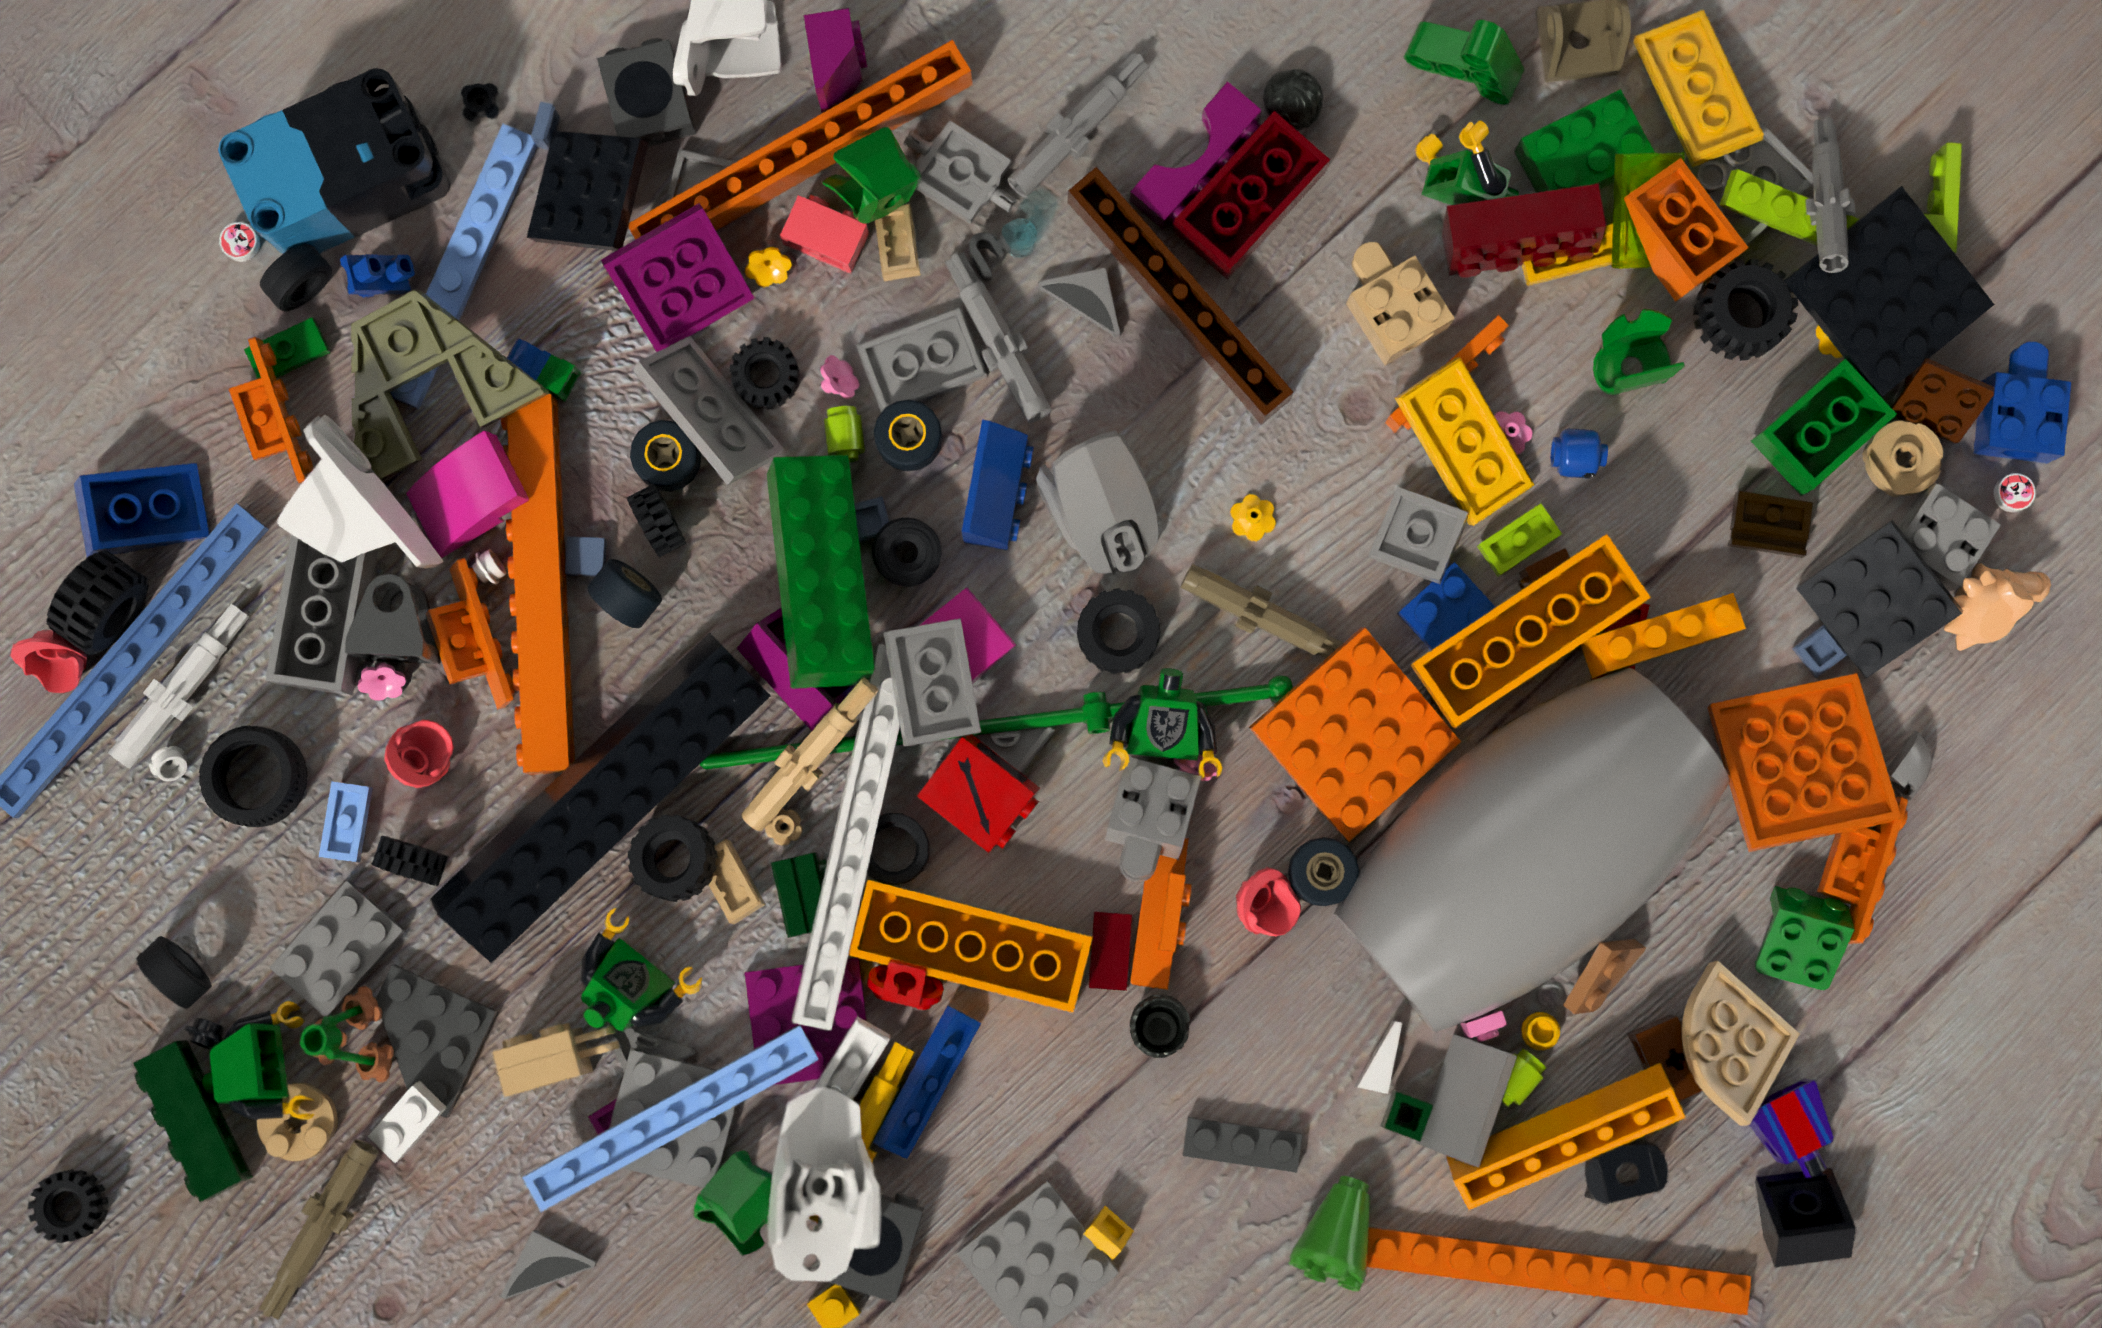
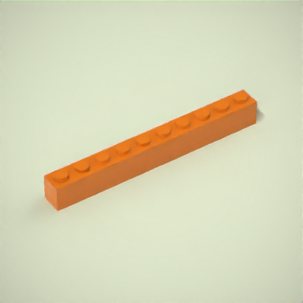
[628,39,972,240]
[501,394,575,775]

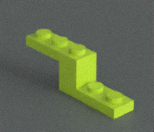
[1924,142,1962,254]

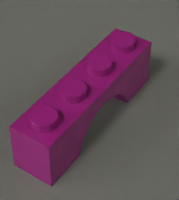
[1129,82,1262,230]

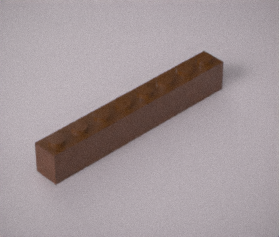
[1068,167,1294,425]

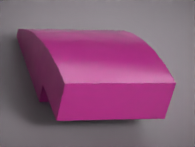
[406,430,529,559]
[919,587,1016,684]

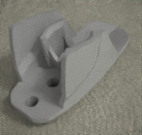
[1036,430,1158,574]

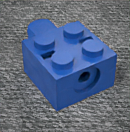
[1973,342,2071,464]

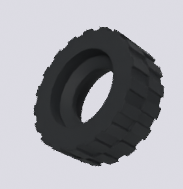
[1077,588,1161,674]
[628,814,718,902]

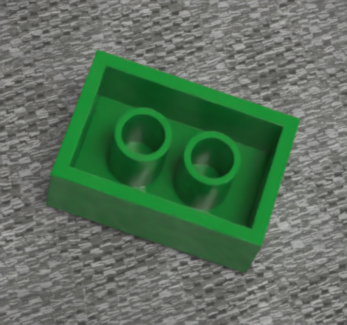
[1514,89,1656,193]
[1751,359,1897,496]

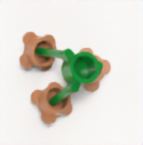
[300,986,394,1083]

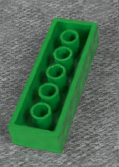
[767,455,875,689]

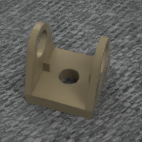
[1536,0,1631,83]

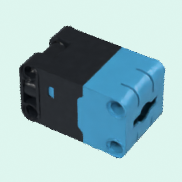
[218,68,450,254]

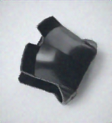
[1584,1135,1668,1205]

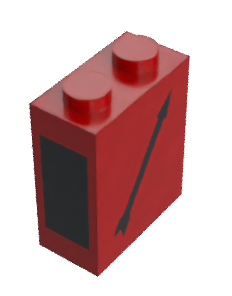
[917,734,1041,853]

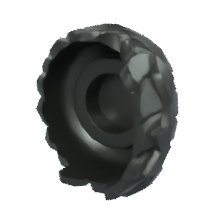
[1263,69,1323,130]
[1130,994,1190,1058]

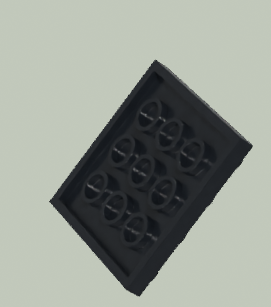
[1783,186,1995,397]

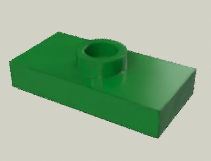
[244,317,331,379]

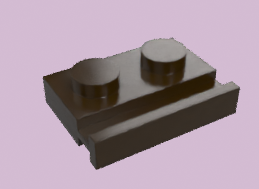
[1728,491,1813,558]

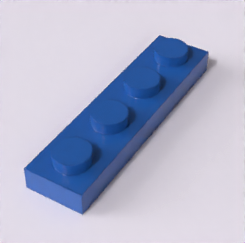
[873,1005,981,1159]

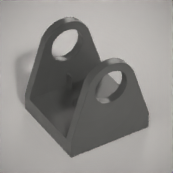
[345,574,440,664]

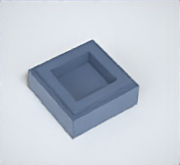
[531,101,560,150]
[855,496,889,543]
[565,536,607,577]
[1792,625,1847,678]

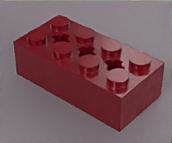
[1172,111,1330,280]
[1442,184,1606,278]

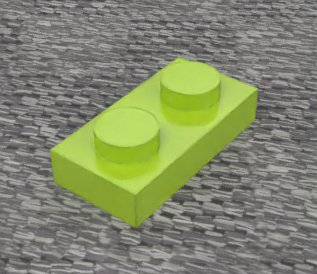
[1477,503,1562,577]

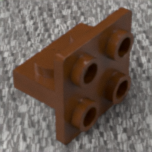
[1891,358,1995,443]

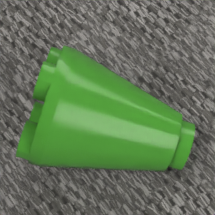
[1289,1176,1370,1292]

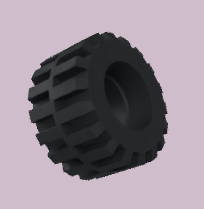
[1693,259,1798,361]
[46,550,149,655]

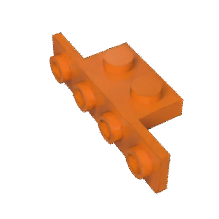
[228,337,314,484]
[426,558,515,710]
[1817,796,1908,944]
[1130,838,1191,990]

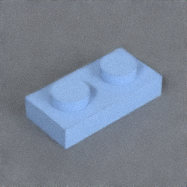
[319,781,373,863]

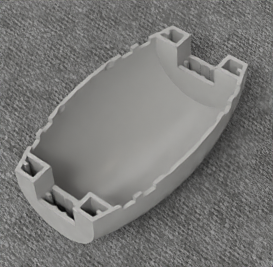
[1333,667,1729,1033]

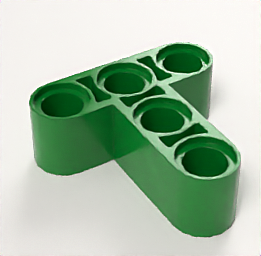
[1404,20,1525,105]

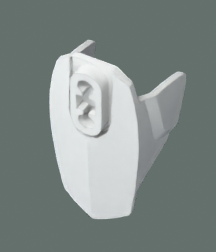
[673,0,782,96]
[278,415,444,569]
[768,1086,880,1281]

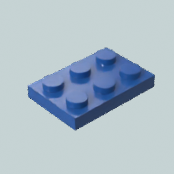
[1397,562,1496,650]

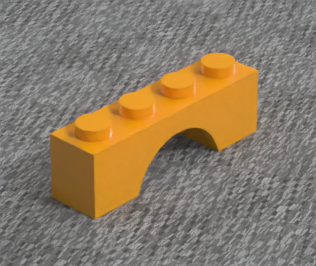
[1581,593,1746,679]

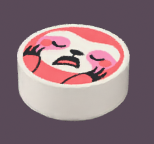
[219,222,260,262]
[1994,473,2036,512]

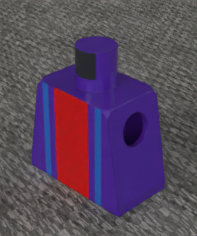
[1749,1078,1834,1178]

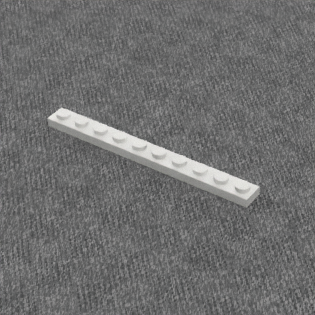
[791,644,900,1030]

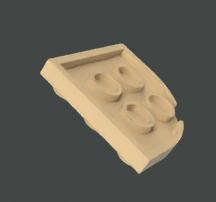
[1682,961,1800,1126]

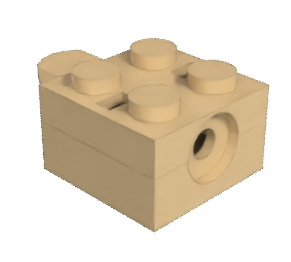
[1346,242,1455,366]
[492,1023,620,1097]

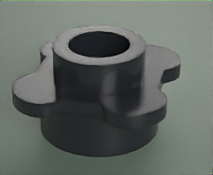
[461,83,500,121]
[184,1018,225,1049]

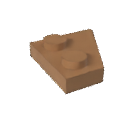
[1563,939,1646,1014]

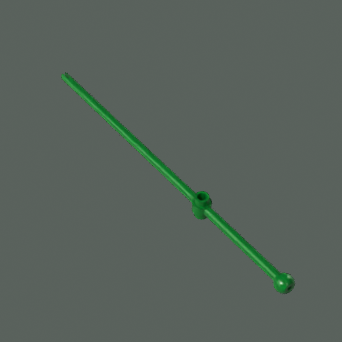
[700,675,1293,769]

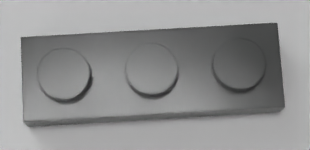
[1182,1117,1302,1173]

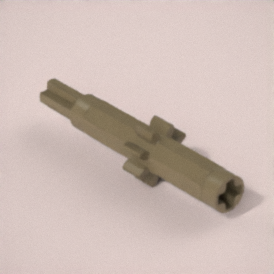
[1180,563,1343,658]
[259,1139,379,1320]

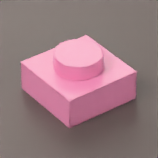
[1460,1010,1507,1042]

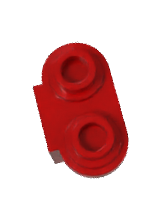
[867,959,944,1010]

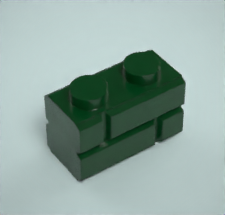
[771,852,827,938]

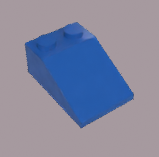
[74,463,209,558]

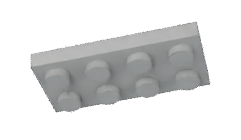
[633,336,784,485]

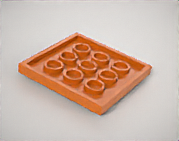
[1249,627,1461,842]
[1707,673,1902,852]

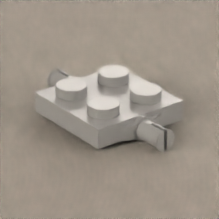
[903,120,1017,224]

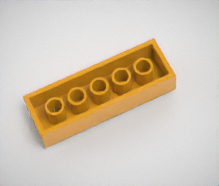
[1411,534,1651,728]
[848,880,1092,1013]

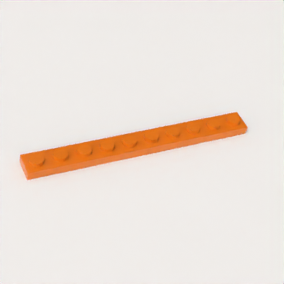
[1367,1226,1751,1316]

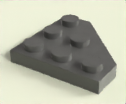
[376,965,498,1118]

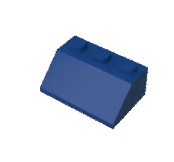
[962,420,1034,550]

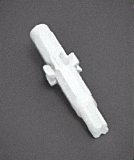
[108,604,250,769]

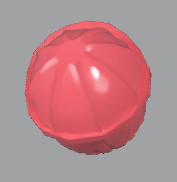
[10,630,87,693]
[384,719,454,788]
[1235,867,1301,937]

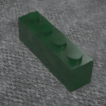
[133,1040,253,1202]

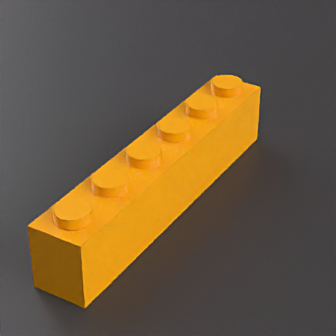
[1446,1063,1686,1210]

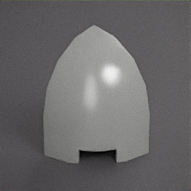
[1887,731,1932,801]

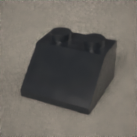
[1755,1168,1856,1268]

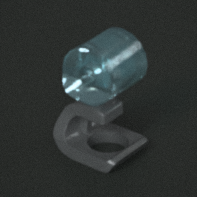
[969,218,1037,281]

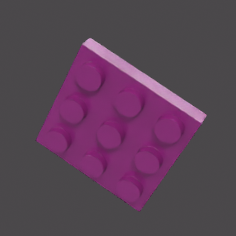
[601,203,755,352]
[745,958,873,1085]

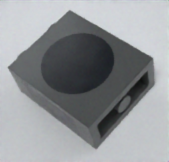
[597,38,696,147]
[826,1188,924,1303]

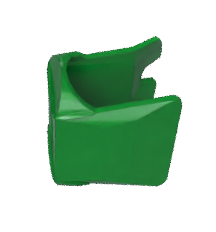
[822,127,922,224]
[1593,309,1685,396]
[693,1150,772,1256]

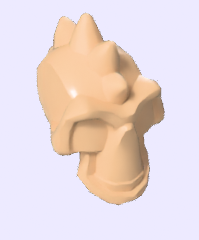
[1944,563,2051,651]

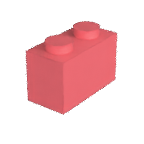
[780,195,869,274]

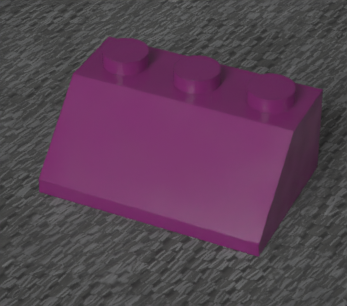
[804,8,868,113]
[736,607,856,731]

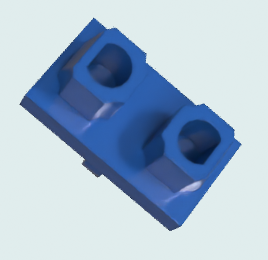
[340,254,415,297]

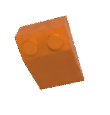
[1624,158,1749,302]

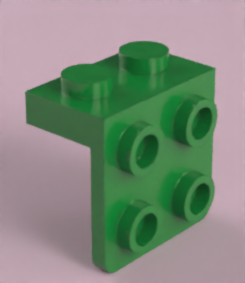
[1755,886,1855,990]

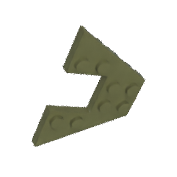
[351,290,550,481]

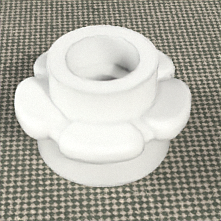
[472,549,507,584]
[149,746,188,782]

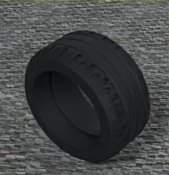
[199,726,308,827]

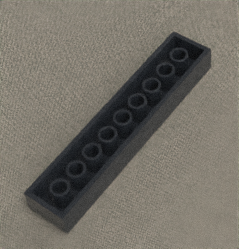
[430,633,771,963]

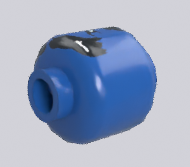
[1550,428,1608,479]

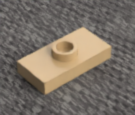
[875,204,921,281]
[709,839,766,925]

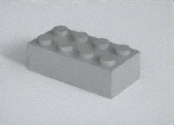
[265,534,379,696]

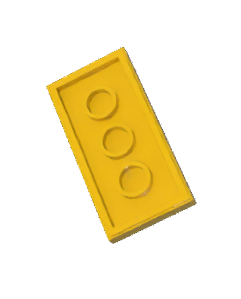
[1633,9,1764,167]
[1395,357,1534,526]

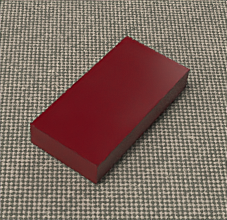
[1088,912,1132,991]

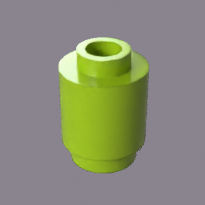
[824,406,865,463]
[1501,1048,1546,1107]

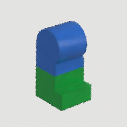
[507,338,581,402]

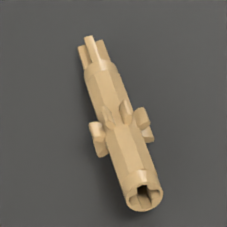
[741,678,879,831]

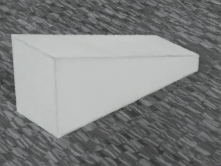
[1355,1020,1402,1094]

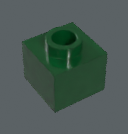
[1380,1090,1433,1142]

